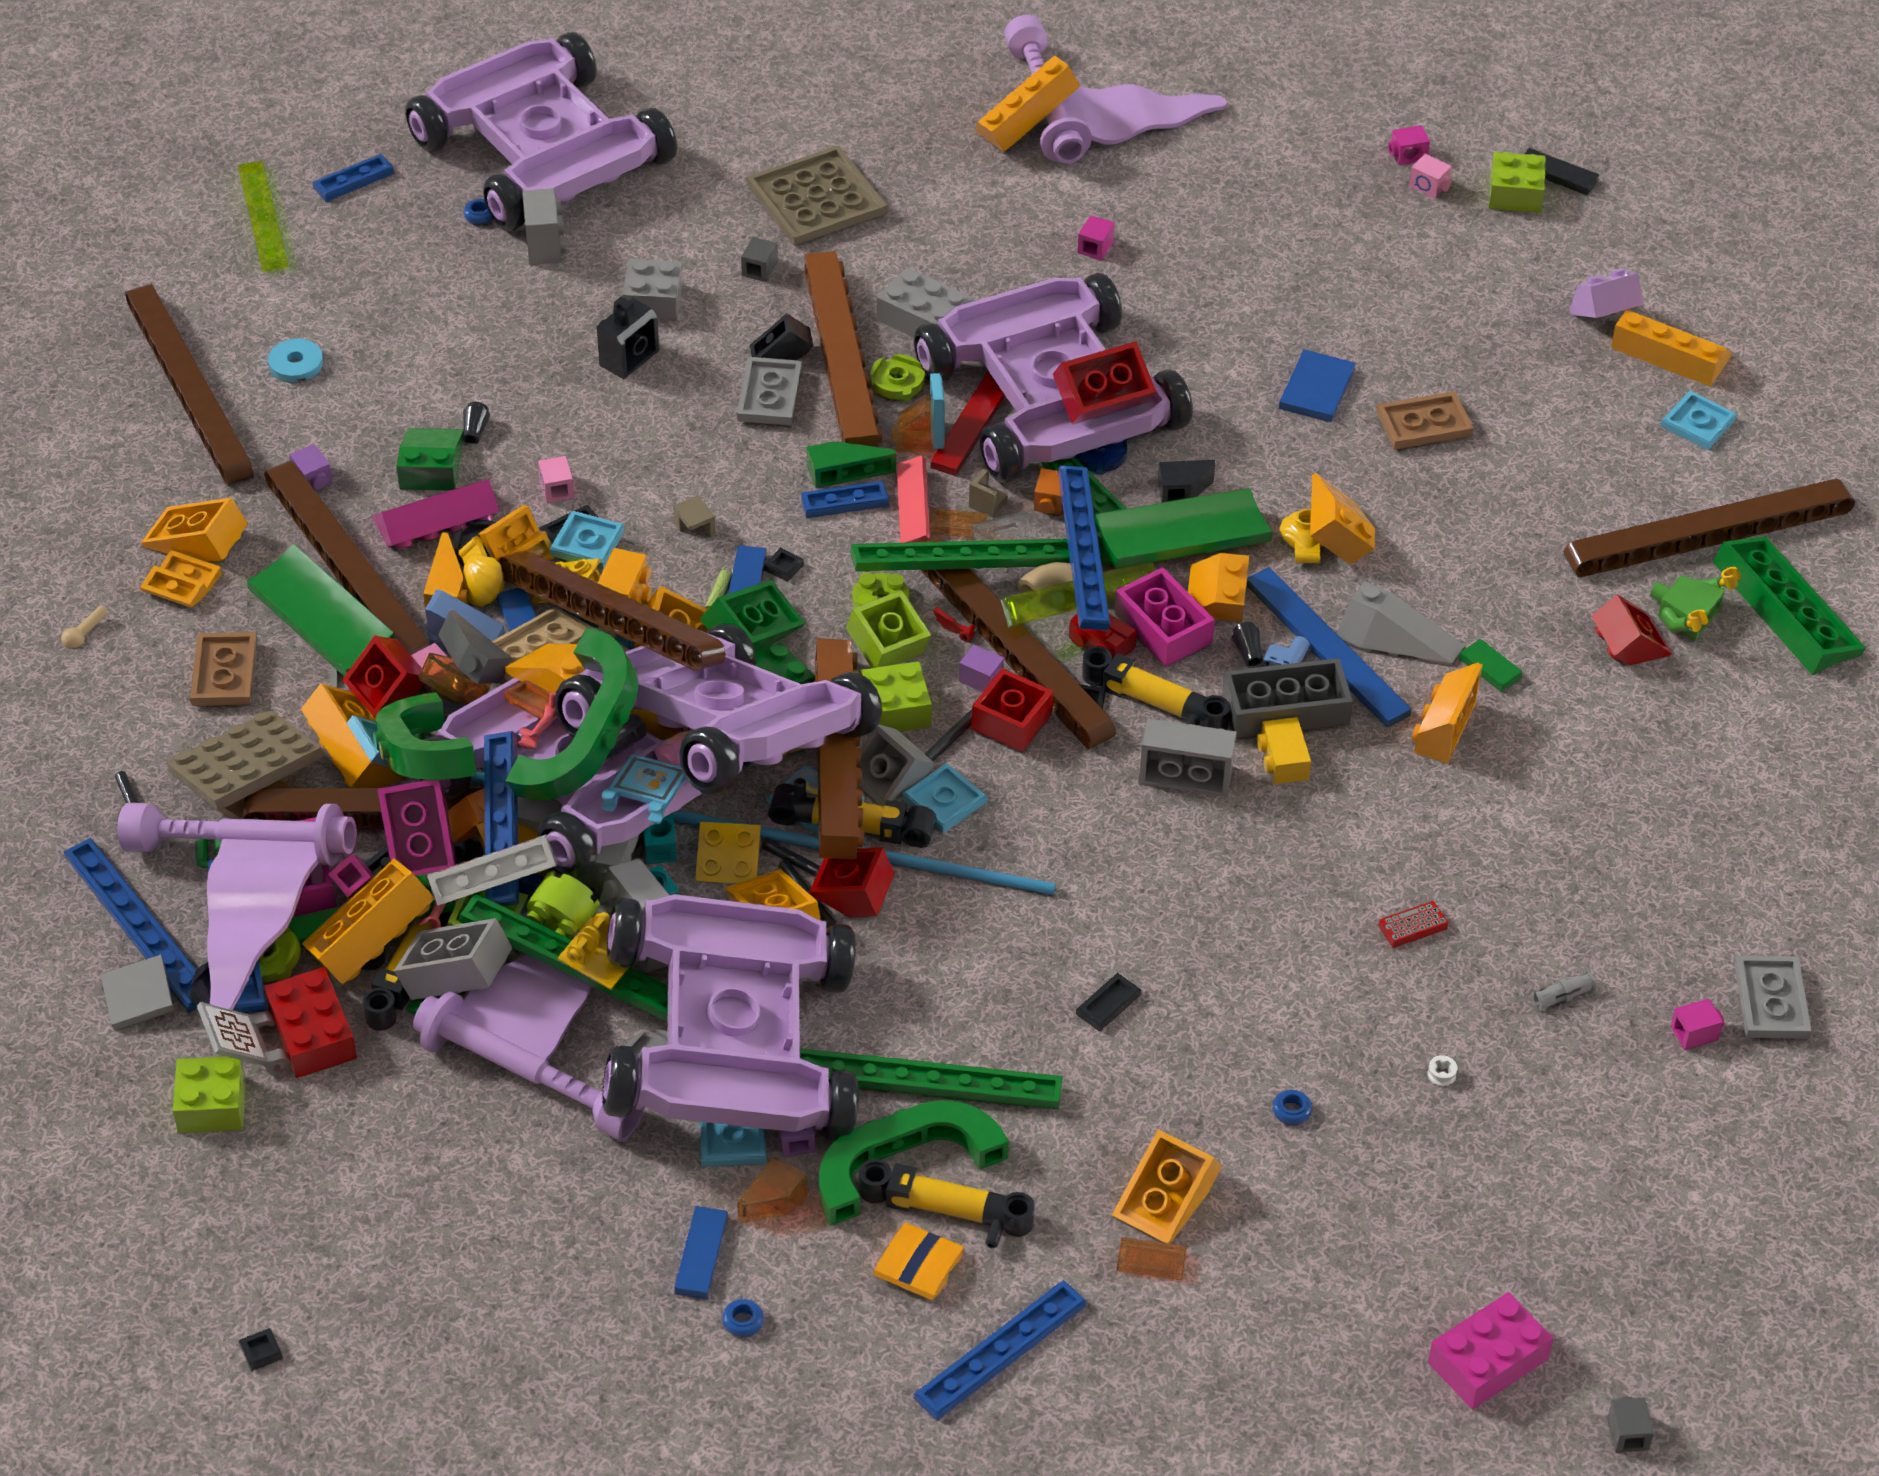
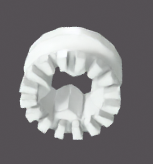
[1427,1055,1458,1087]

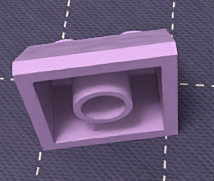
[1570,268,1644,318]

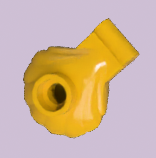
[1279,509,1323,563]
[459,536,504,607]

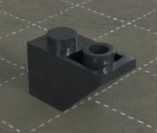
[1158,459,1215,503]

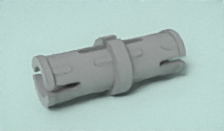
[1531,971,1596,1010]

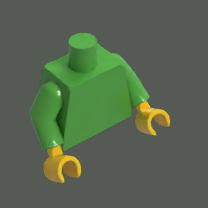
[1650,567,1741,641]

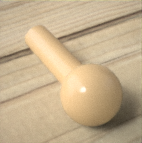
[61,605,109,648]

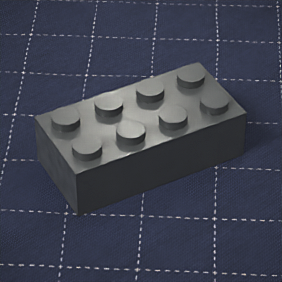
[1222,658,1353,738]

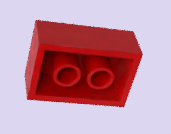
[1052,341,1156,425]
[264,967,357,1078]

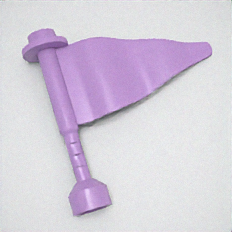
[1004,15,1227,163]
[117,803,357,1010]
[413,913,645,1142]

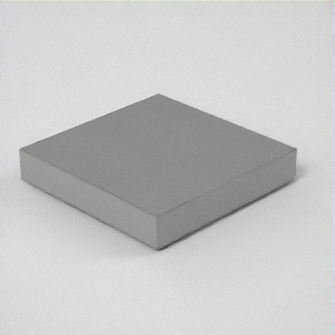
[101,955,175,1030]

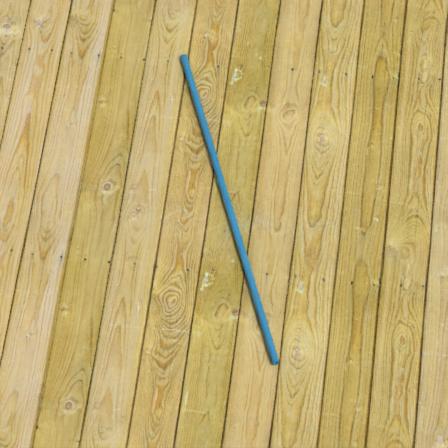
[471,771,1056,895]

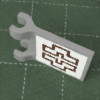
[197,1002,291,1076]

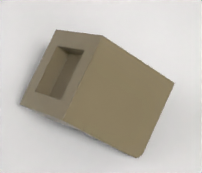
[969,469,1008,518]
[673,496,716,537]

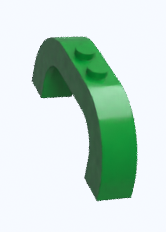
[505,627,638,801]
[373,692,477,780]
[819,1100,1009,1226]

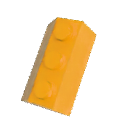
[1411,663,1483,764]

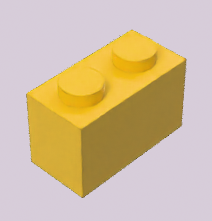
[1257,717,1311,784]

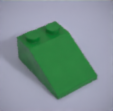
[396,428,464,491]
[700,579,806,651]

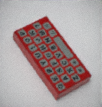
[1378,901,1448,948]

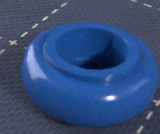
[463,199,493,225]
[1273,1089,1312,1125]
[722,1299,764,1337]

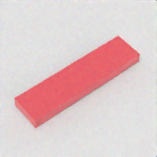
[897,455,930,543]

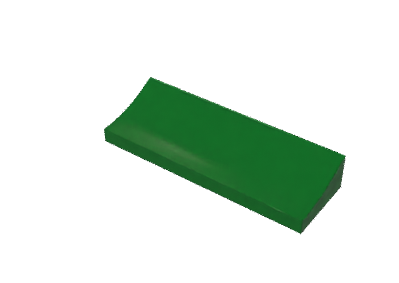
[1095,488,1273,568]
[1713,536,1866,675]
[247,544,394,676]

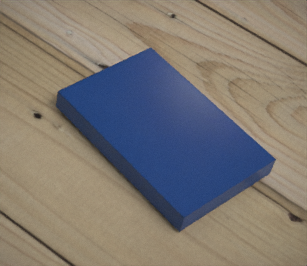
[1279,349,1356,422]

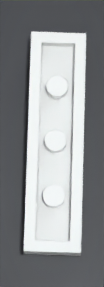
[427,835,557,905]

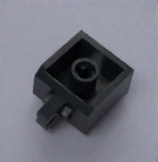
[596,296,660,380]

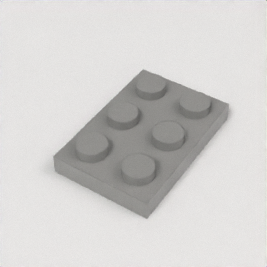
[737,357,802,426]
[1734,956,1811,1039]

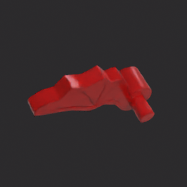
[933,607,976,643]

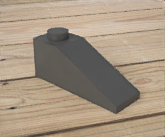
[439,610,512,684]

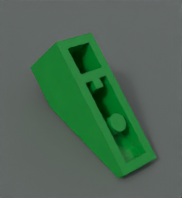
[806,441,896,488]

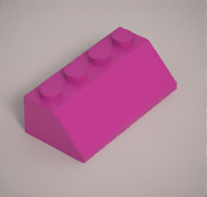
[372,479,499,550]

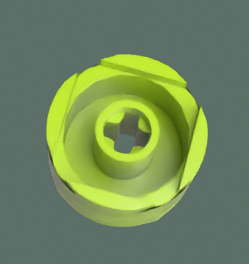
[526,871,600,940]

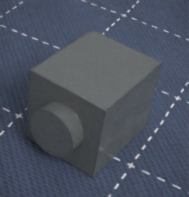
[741,237,778,282]
[1607,1396,1654,1453]

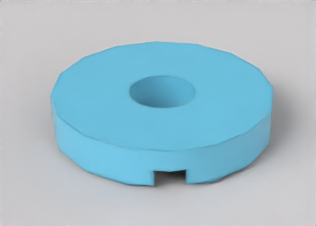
[268,339,323,383]

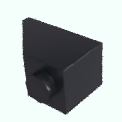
[750,313,813,361]

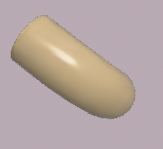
[1017,562,1075,602]

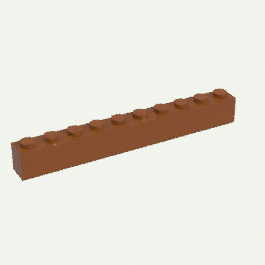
[804,251,883,447]
[815,638,864,860]

